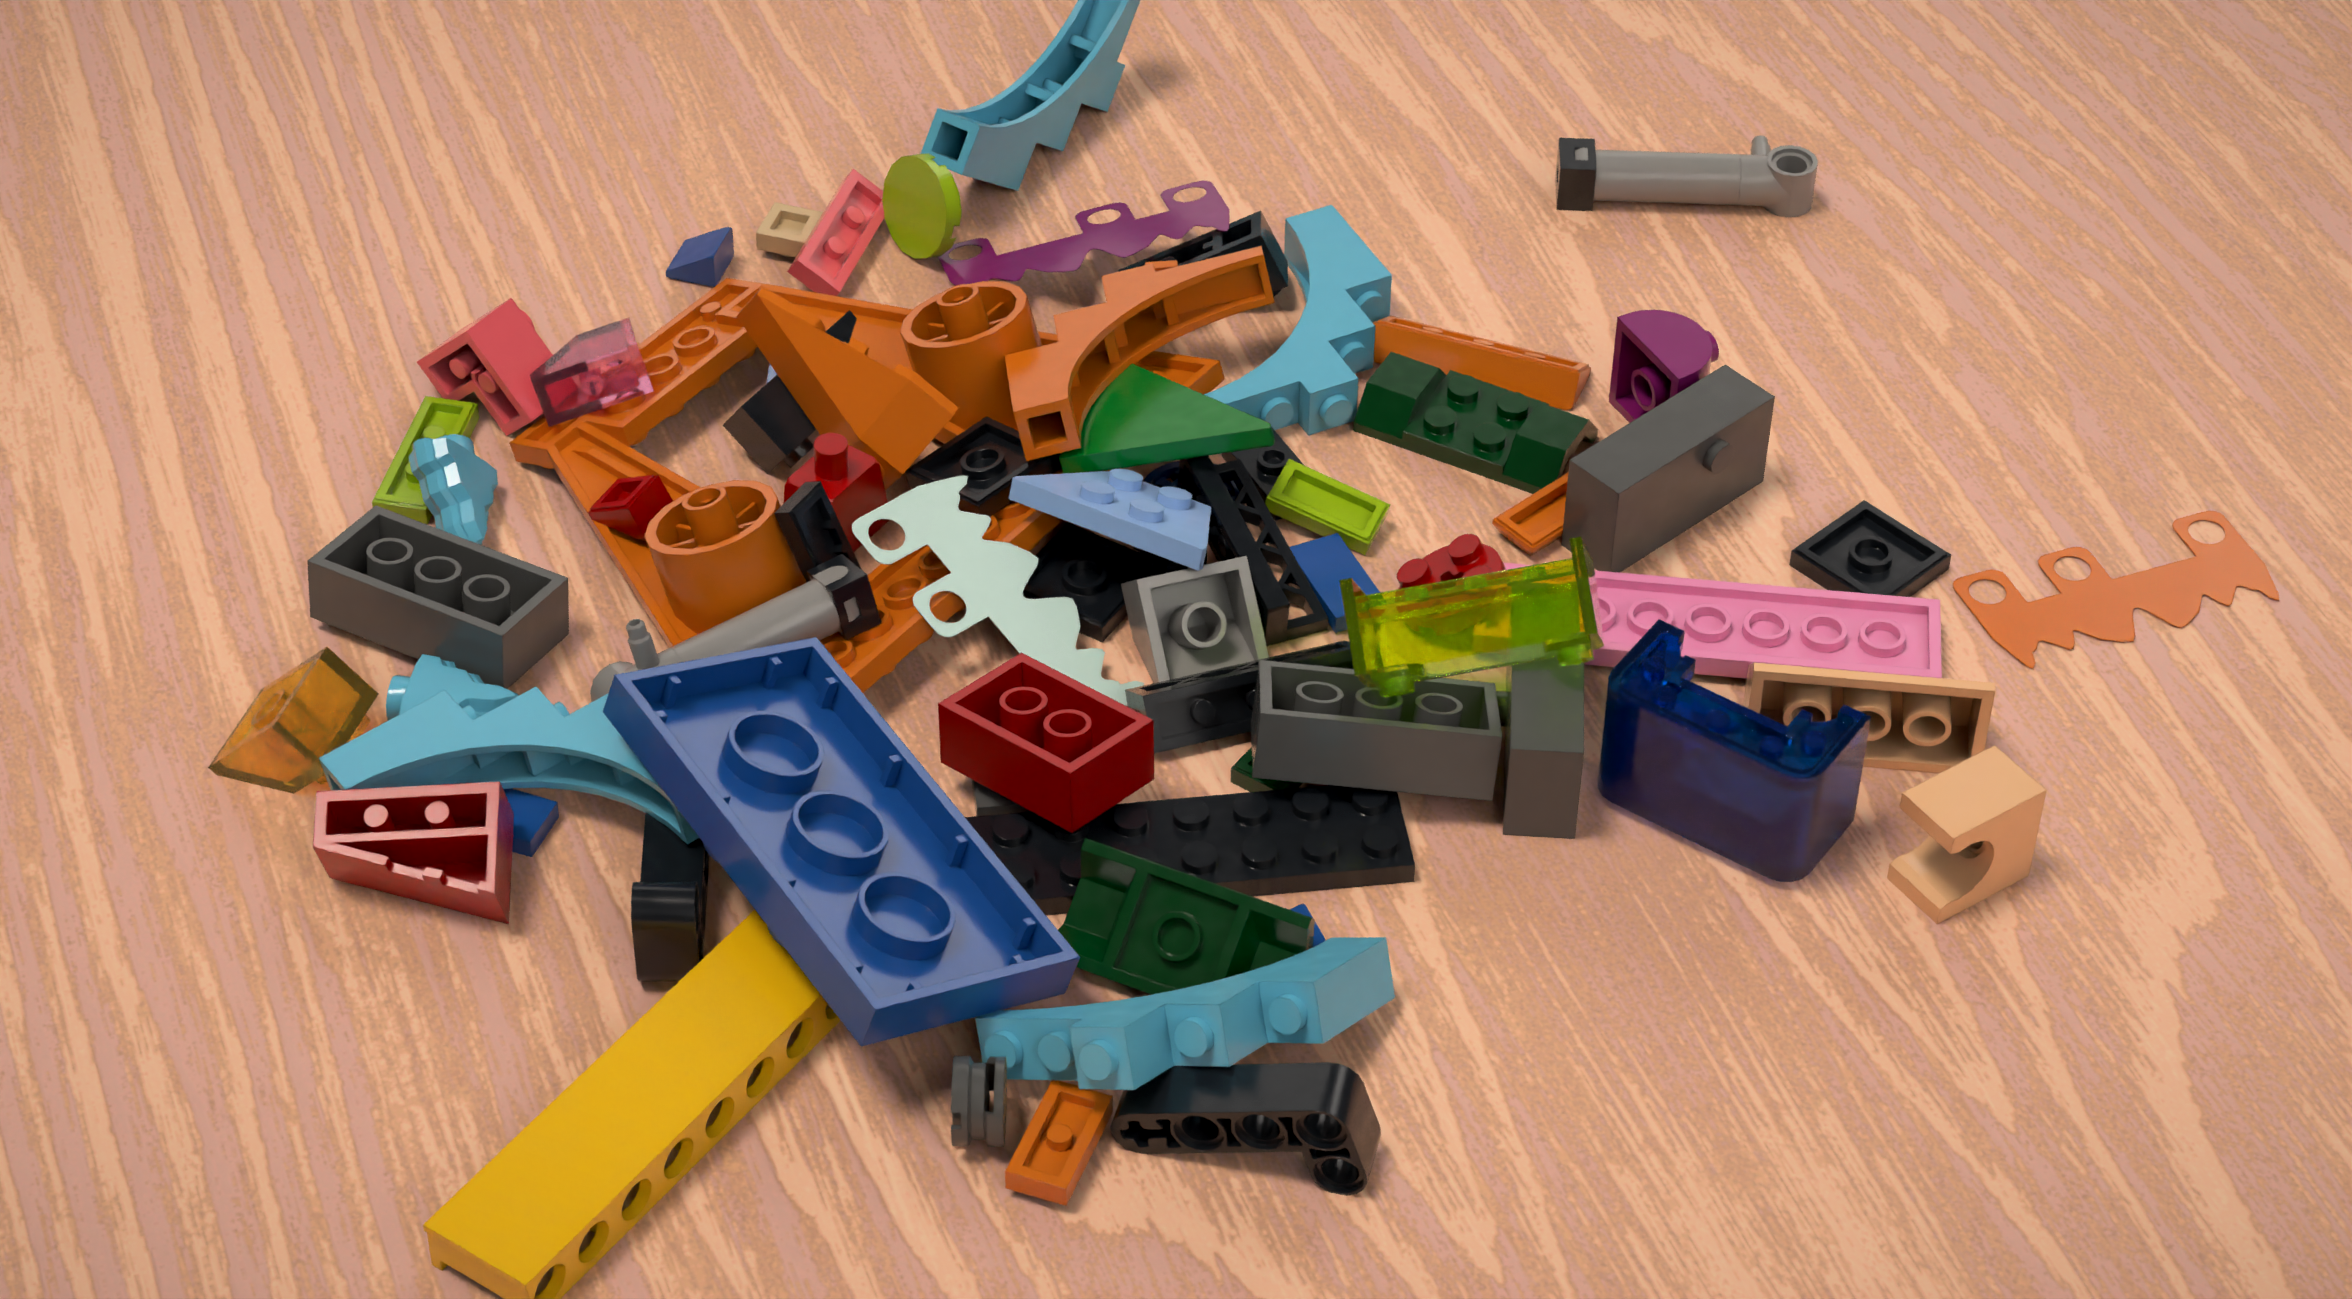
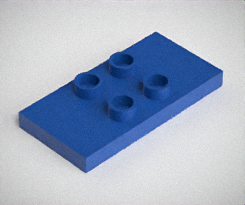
[603,637,1080,1047]

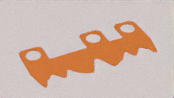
[1953,511,2279,669]

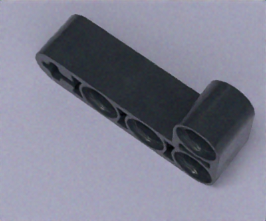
[631,813,710,982]
[1110,1062,1381,1196]

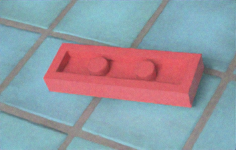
[787,169,884,296]

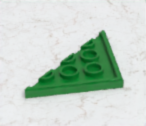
[1059,364,1275,473]

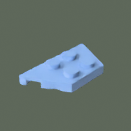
[1009,469,1211,571]

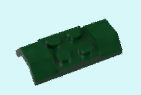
[1353,352,1598,494]
[1058,838,1315,995]

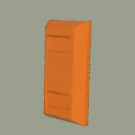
[1492,473,1568,556]

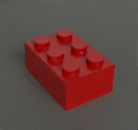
[938,652,1154,833]

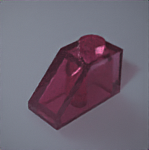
[530,317,654,427]

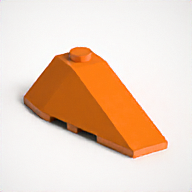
[737,287,959,491]

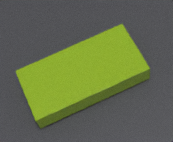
[1265,459,1390,555]

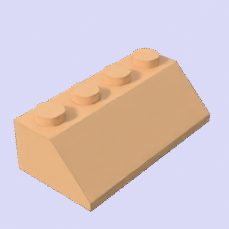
[1741,662,1996,773]

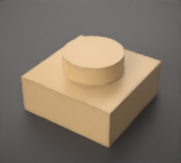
[756,202,823,257]

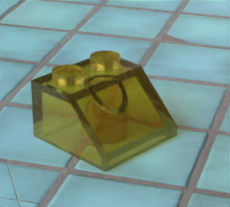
[208,647,379,794]

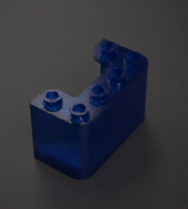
[1597,619,1871,882]

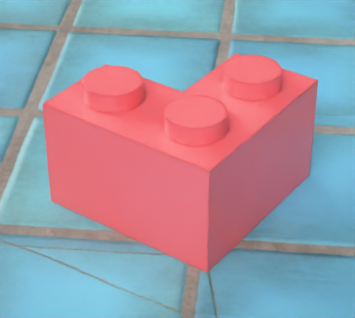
[417,298,576,436]

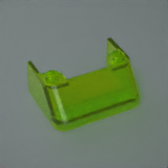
[1339,537,1604,697]

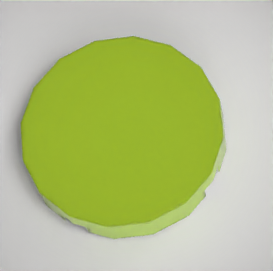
[882,153,962,259]

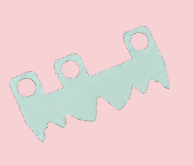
[852,476,1144,706]

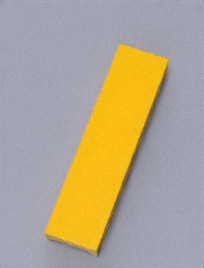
[423,910,841,1299]

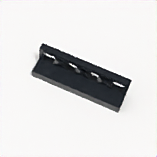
[1177,455,1329,646]
[1125,641,1370,753]

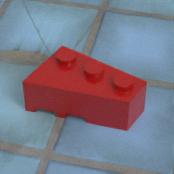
[313,781,514,924]

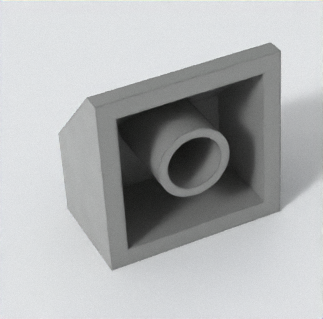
[1121,556,1269,683]

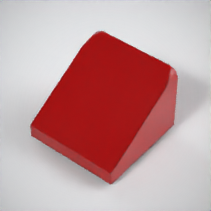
[588,475,673,540]

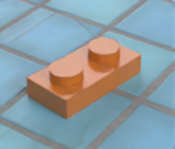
[1005,1080,1113,1206]

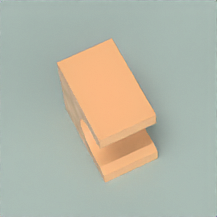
[1887,745,2047,924]

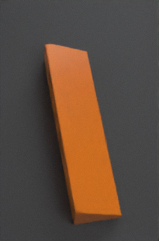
[1374,315,1592,410]

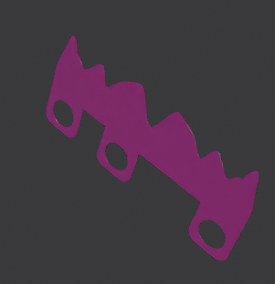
[938,181,1230,286]

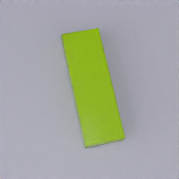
[372,396,479,524]

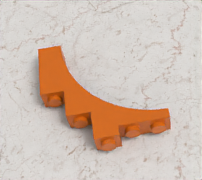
[1004,246,1275,461]

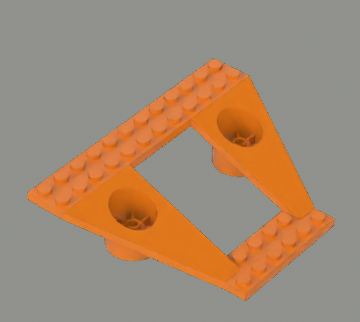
[509,278,1225,693]

